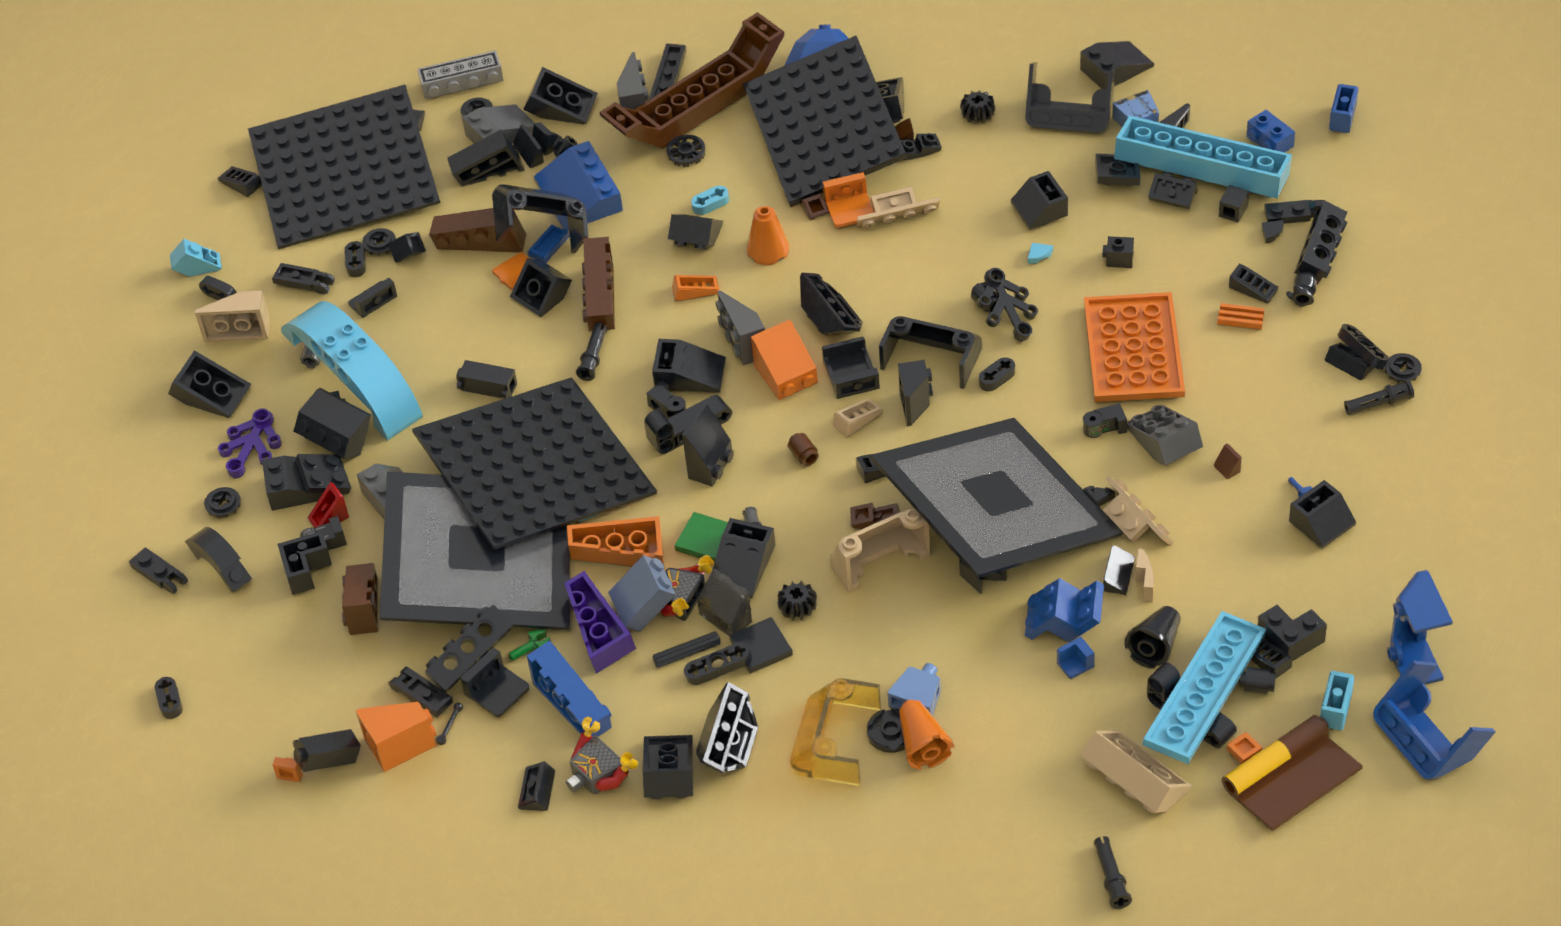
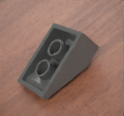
[462,104,535,143]

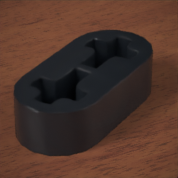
[345,241,366,277]
[199,276,237,300]
[979,357,1015,391]
[155,677,183,719]

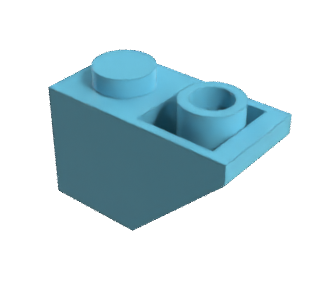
[170,239,221,277]

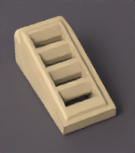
[833,398,883,437]

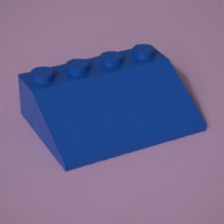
[534,141,623,231]

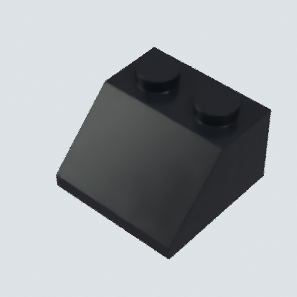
[668,214,723,249]
[510,258,572,317]
[898,360,933,426]

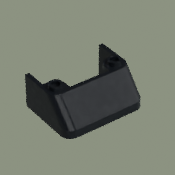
[1025,62,1116,133]
[492,184,589,253]
[879,316,982,389]

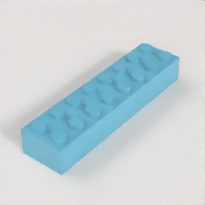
[1114,116,1292,198]

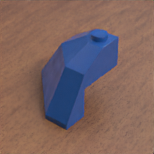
[784,25,848,66]

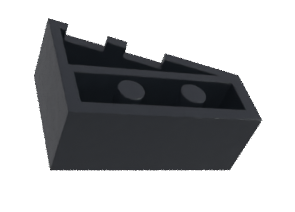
[447,129,525,187]

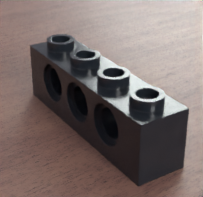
[1294,200,1347,284]
[425,604,514,693]

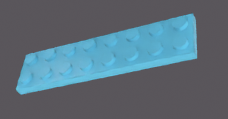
[1142,611,1266,764]

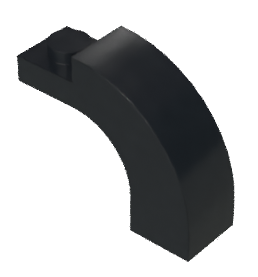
[185,527,252,592]

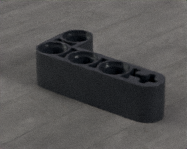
[644,395,732,454]
[1147,662,1237,749]

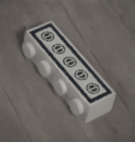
[417,50,504,99]

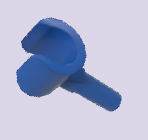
[1288,477,1312,498]

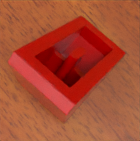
[307,483,349,528]

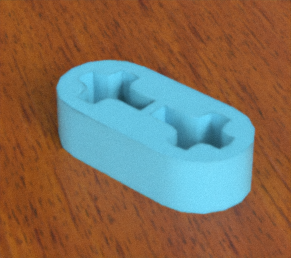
[691,186,729,215]

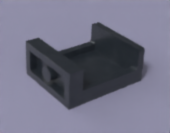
[822,337,880,399]

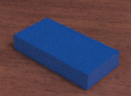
[527,224,570,263]

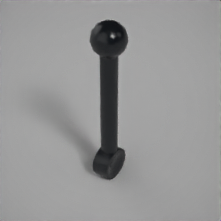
[436,702,463,745]

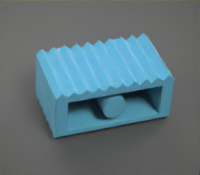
[1320,671,1355,731]

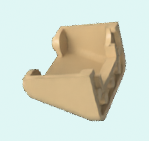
[830,508,930,593]

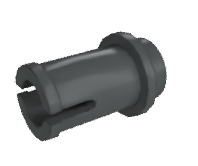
[742,506,762,525]

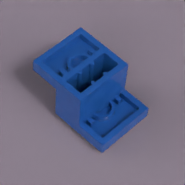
[1025,578,1104,642]

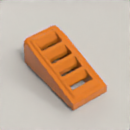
[672,275,719,301]

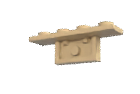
[856,187,940,228]
[1103,476,1173,545]

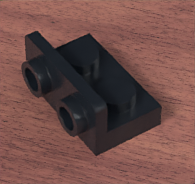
[1148,173,1198,209]

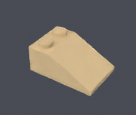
[195,290,270,342]

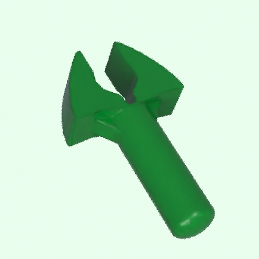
[508,630,551,661]

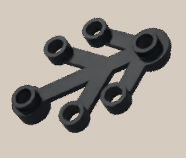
[977,268,1038,341]

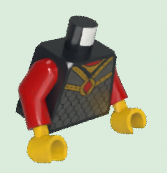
[660,555,715,621]

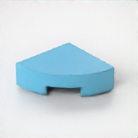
[1028,243,1053,264]

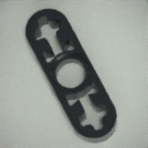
[1337,324,1389,370]
[684,642,752,685]

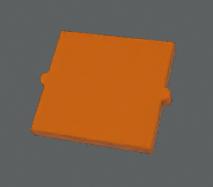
[492,251,529,290]

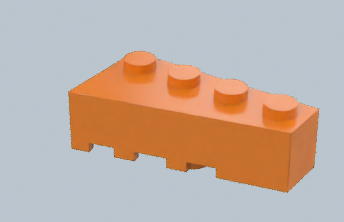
[567,516,665,570]

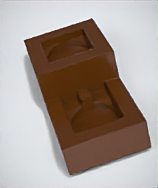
[850,503,900,529]

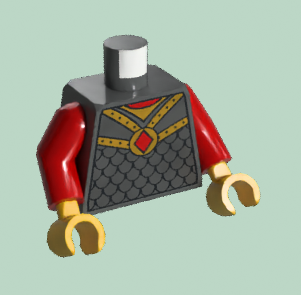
[566,717,638,794]

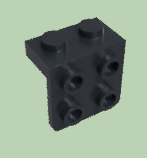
[460,647,530,717]

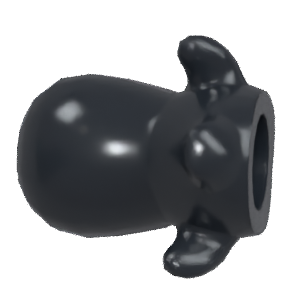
[1286,271,1317,307]

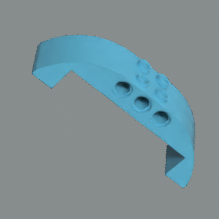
[281,301,423,441]

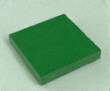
[674,512,728,562]

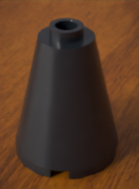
[1124,606,1181,668]

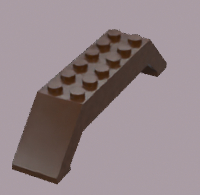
[599,12,785,148]

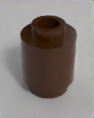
[787,433,819,466]

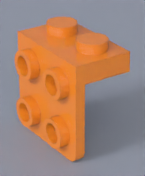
[823,172,874,228]

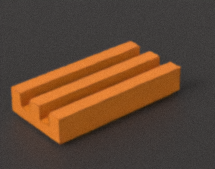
[1217,303,1265,330]

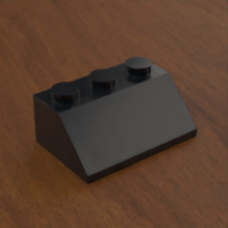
[293,388,371,459]

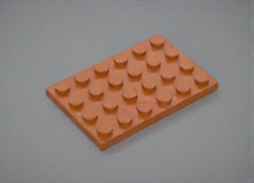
[1084,292,1185,402]

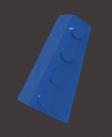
[527,641,612,737]

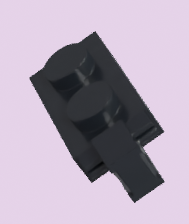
[1264,200,1324,224]

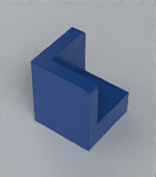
[1057,637,1094,679]

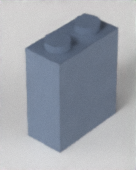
[608,555,676,632]

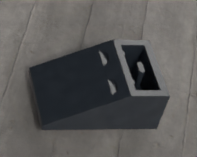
[652,339,726,392]
[708,518,776,598]

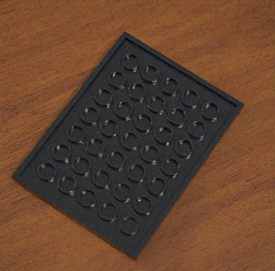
[743,35,908,207]

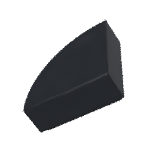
[1261,220,1284,243]
[1083,486,1115,507]

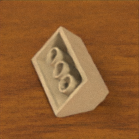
[1081,730,1192,813]

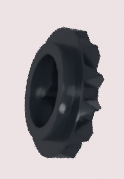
[461,97,493,116]
[362,228,396,256]
[1385,353,1422,383]
[204,487,241,518]

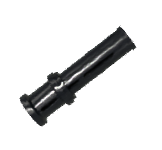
[576,322,607,381]
[1344,379,1414,415]
[1094,836,1132,909]

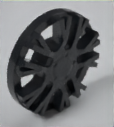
[666,135,705,167]

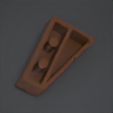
[342,563,378,635]

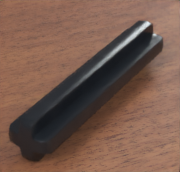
[652,631,721,667]

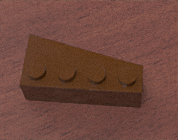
[429,208,527,253]
[582,236,615,331]

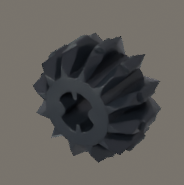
[960,90,995,124]
[777,580,817,621]

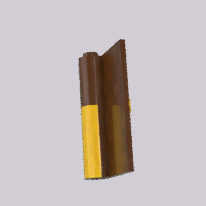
[1222,715,1363,831]

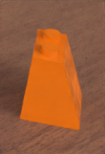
[751,319,818,400]
[356,702,437,772]

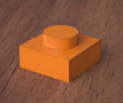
[1227,732,1262,764]
[272,757,303,782]

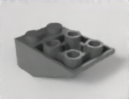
[617,52,649,110]
[715,290,765,365]
[1127,405,1203,465]

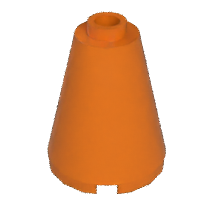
[747,206,789,265]
[899,700,954,769]

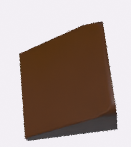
[895,118,914,140]
[800,193,829,220]
[1214,444,1242,479]

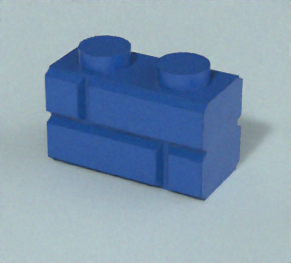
[1329,84,1359,133]

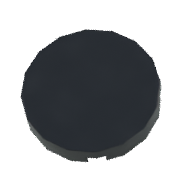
[867,708,905,753]

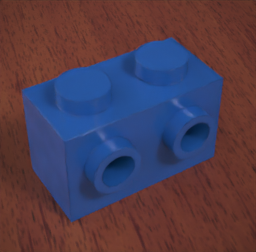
[1246,110,1295,153]

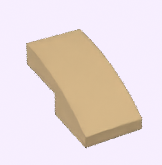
[1136,549,1154,602]

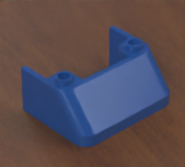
[1387,570,1453,685]
[1373,661,1496,779]

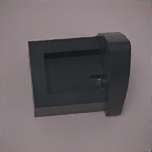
[532,122,560,155]

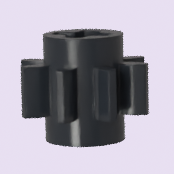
[553,135,578,157]

